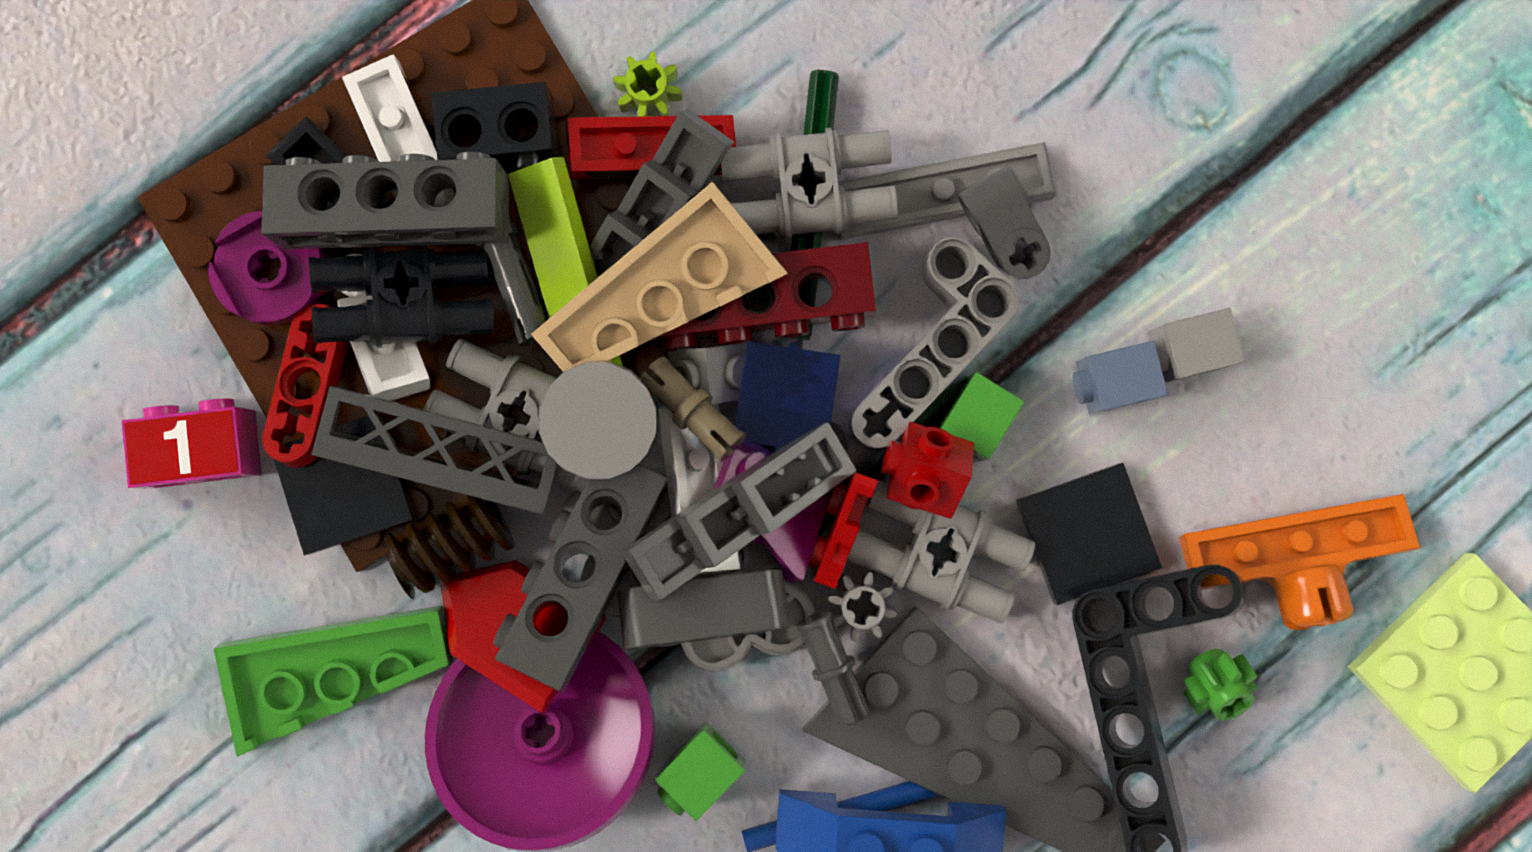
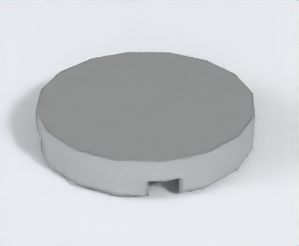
[539,361,656,479]

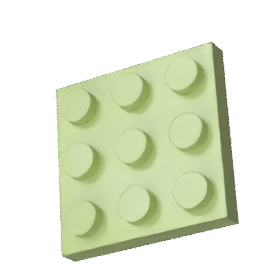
[1347,553,1532,793]

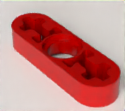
[262,304,349,468]

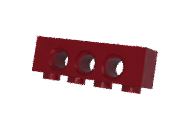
[650,242,876,352]

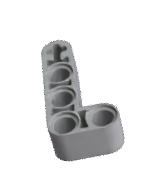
[848,236,1019,451]

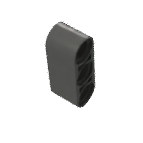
[617,570,790,650]

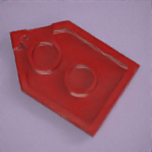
[439,560,608,714]

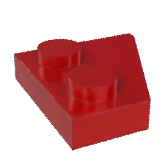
[808,473,878,589]

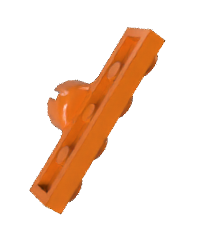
[1179,494,1420,630]

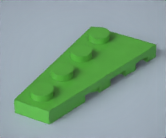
[214,606,453,757]

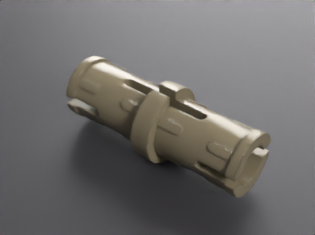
[640,356,747,462]

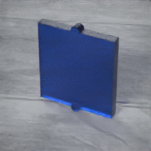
[735,341,841,451]

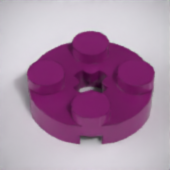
[208,211,327,325]

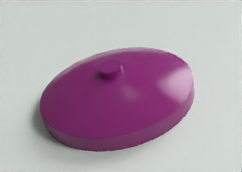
[425,631,656,852]

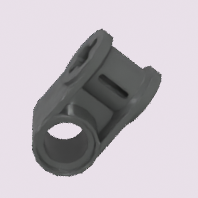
[957,166,1051,279]

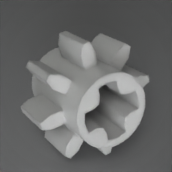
[827,571,897,642]

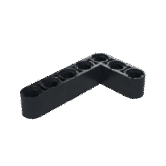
[1072,565,1246,852]

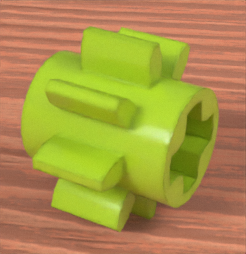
[613,51,683,116]

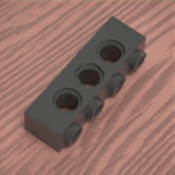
[261,152,509,249]
[493,464,668,694]

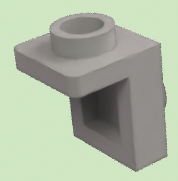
[668,342,758,405]

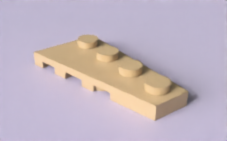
[531,182,788,372]

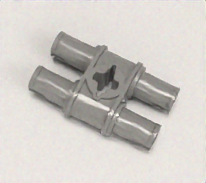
[721,128,898,240]
[423,339,579,492]
[847,478,1036,624]

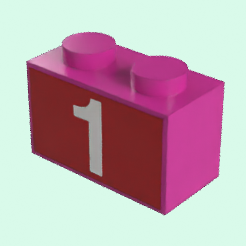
[121,398,262,489]

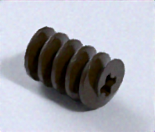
[384,495,515,600]

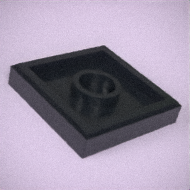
[274,413,417,556]
[1016,463,1162,605]

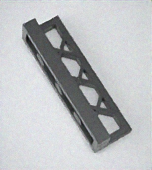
[311,386,557,514]

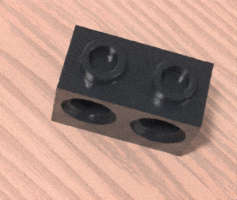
[432,82,559,172]

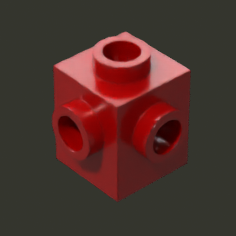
[881,421,974,519]

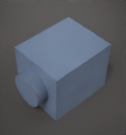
[1072,341,1168,414]

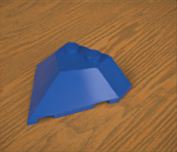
[775,789,1006,852]

